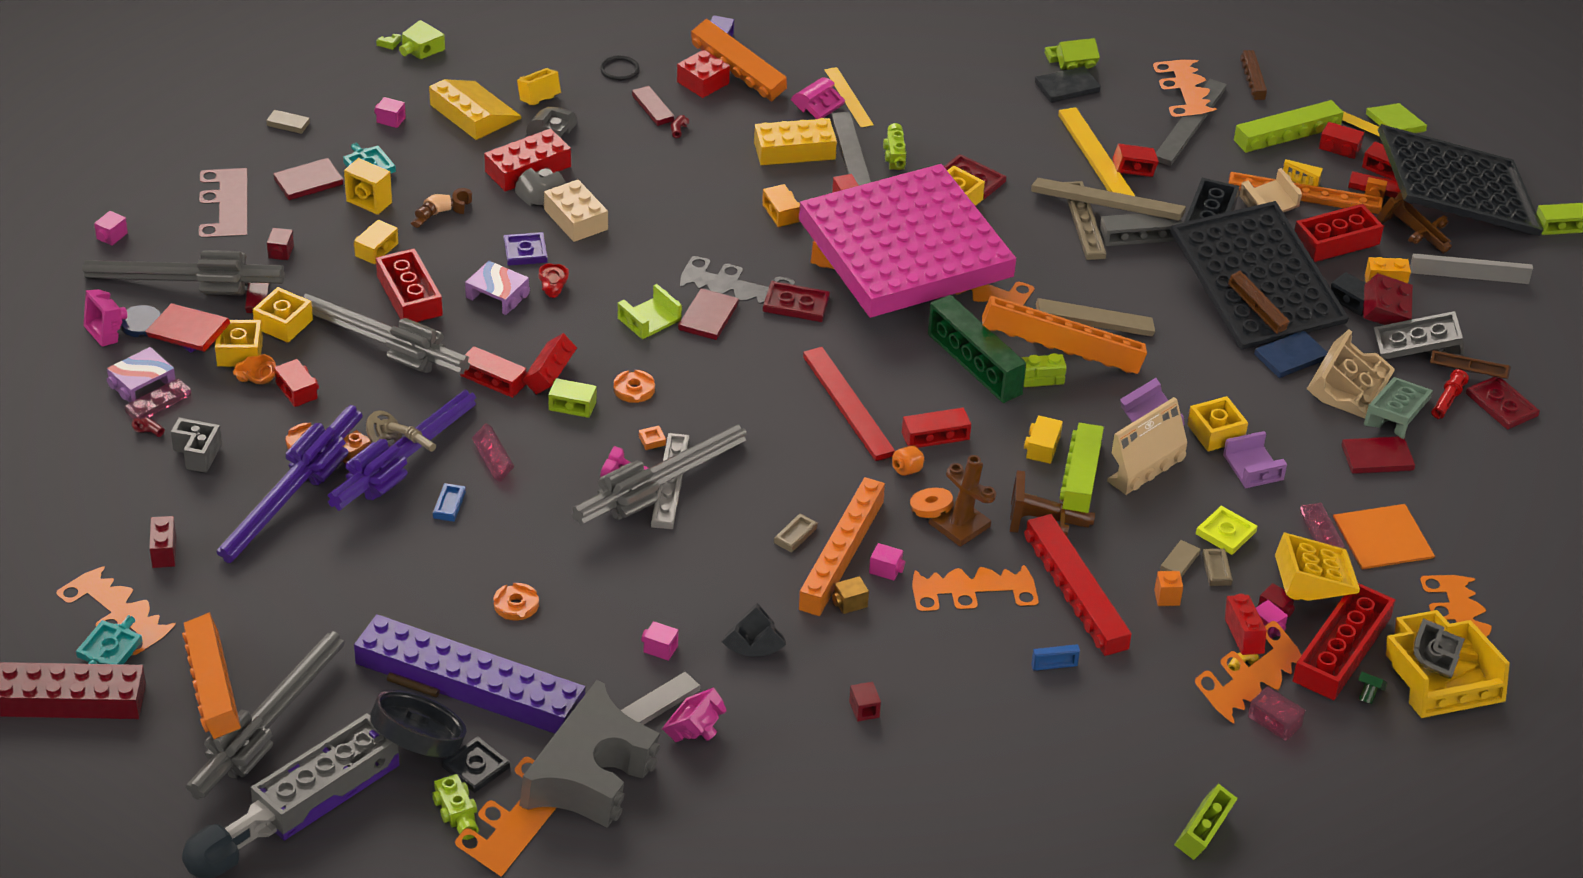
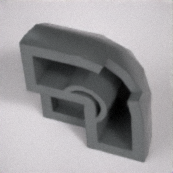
[526,107,577,137]
[515,167,566,206]
[1414,619,1465,679]

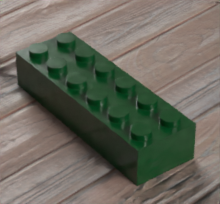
[928,295,1026,403]

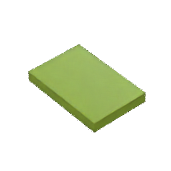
[1366,103,1427,133]

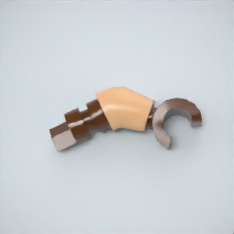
[411,188,472,228]

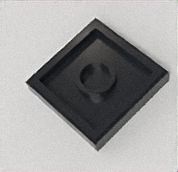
[442,736,510,793]

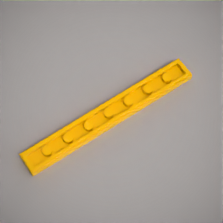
[1058,107,1135,196]

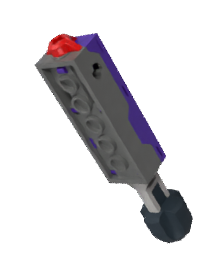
[182,713,399,878]

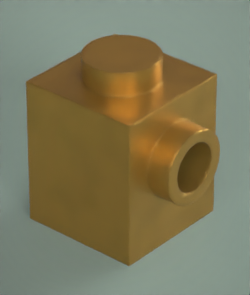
[832,576,869,614]

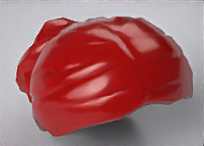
[538,263,569,298]

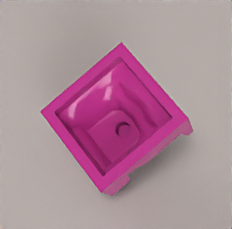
[83,289,127,347]
[662,688,726,742]

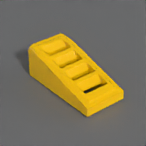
[1283,159,1323,187]

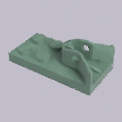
[1364,377,1433,439]

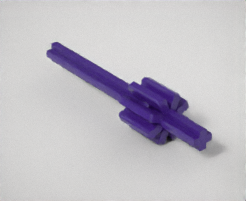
[328,389,476,511]
[217,405,363,563]

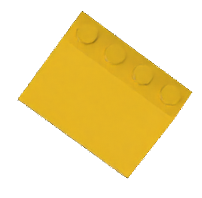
[429,79,521,140]
[1275,532,1360,601]

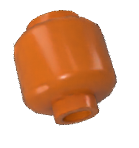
[892,446,924,476]

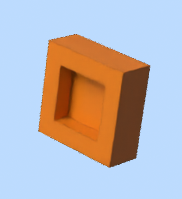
[1365,177,1388,199]
[639,426,666,450]

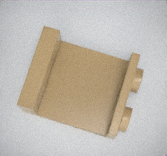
[1240,168,1302,213]

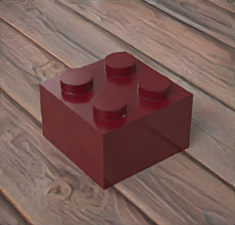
[1364,273,1413,325]

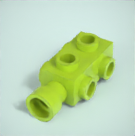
[883,123,906,170]
[432,774,479,840]

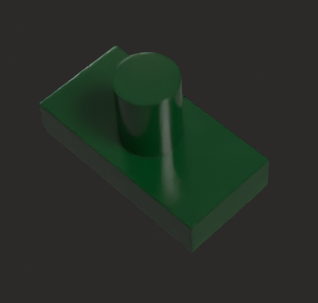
[1358,671,1388,704]

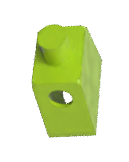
[399,20,445,59]

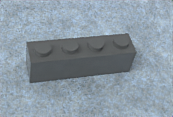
[1099,213,1182,246]

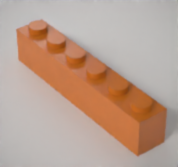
[691,18,787,102]

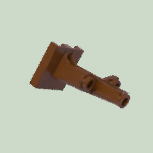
[1376,192,1452,254]
[929,455,996,547]
[1009,470,1095,536]

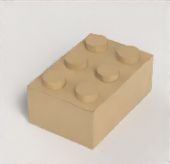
[544,180,608,242]

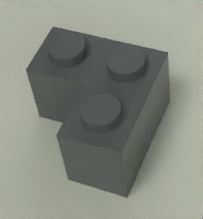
[171,418,222,473]

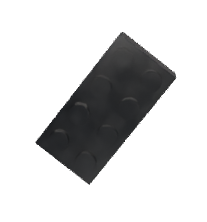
[1184,177,1240,222]

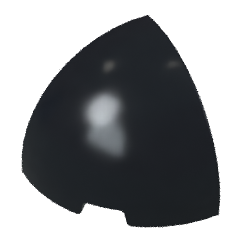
[721,603,786,657]

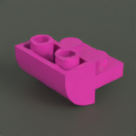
[791,78,846,119]

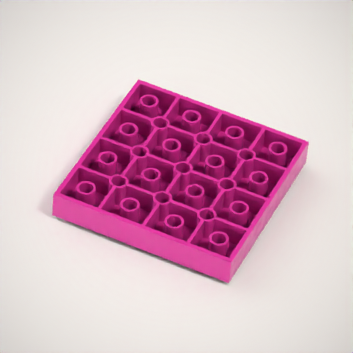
[799,164,1016,318]

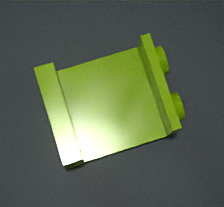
[618,284,682,339]

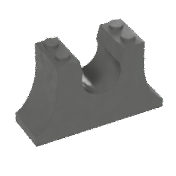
[519,680,661,828]

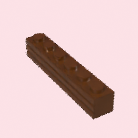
[1240,50,1267,100]
[1228,271,1290,334]
[1430,350,1511,379]

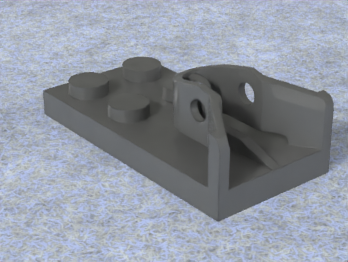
[1374,311,1465,360]

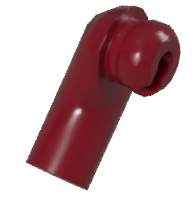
[671,115,689,138]
[131,418,165,437]

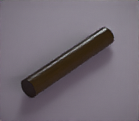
[387,672,440,698]

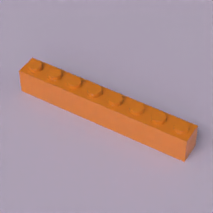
[982,295,1147,374]
[799,477,885,616]
[182,612,241,739]

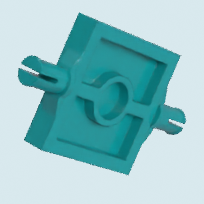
[343,143,396,174]
[76,615,143,665]

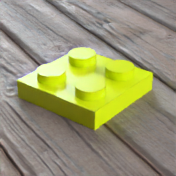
[1196,506,1258,555]

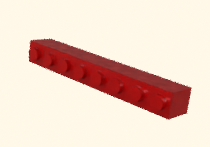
[1024,514,1132,656]

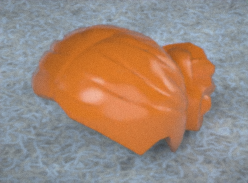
[233,354,276,384]

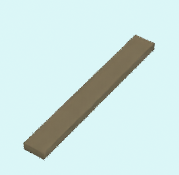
[1031,178,1186,221]

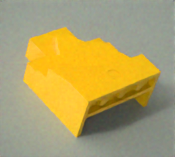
[1386,610,1510,718]

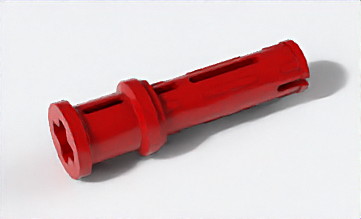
[1431,369,1469,419]

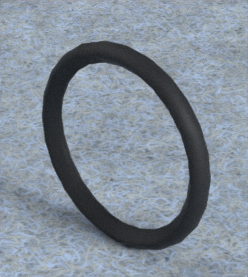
[600,55,639,80]

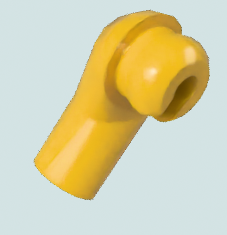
[1228,652,1259,671]

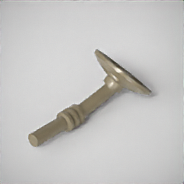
[366,410,436,452]

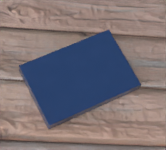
[1254,331,1328,378]

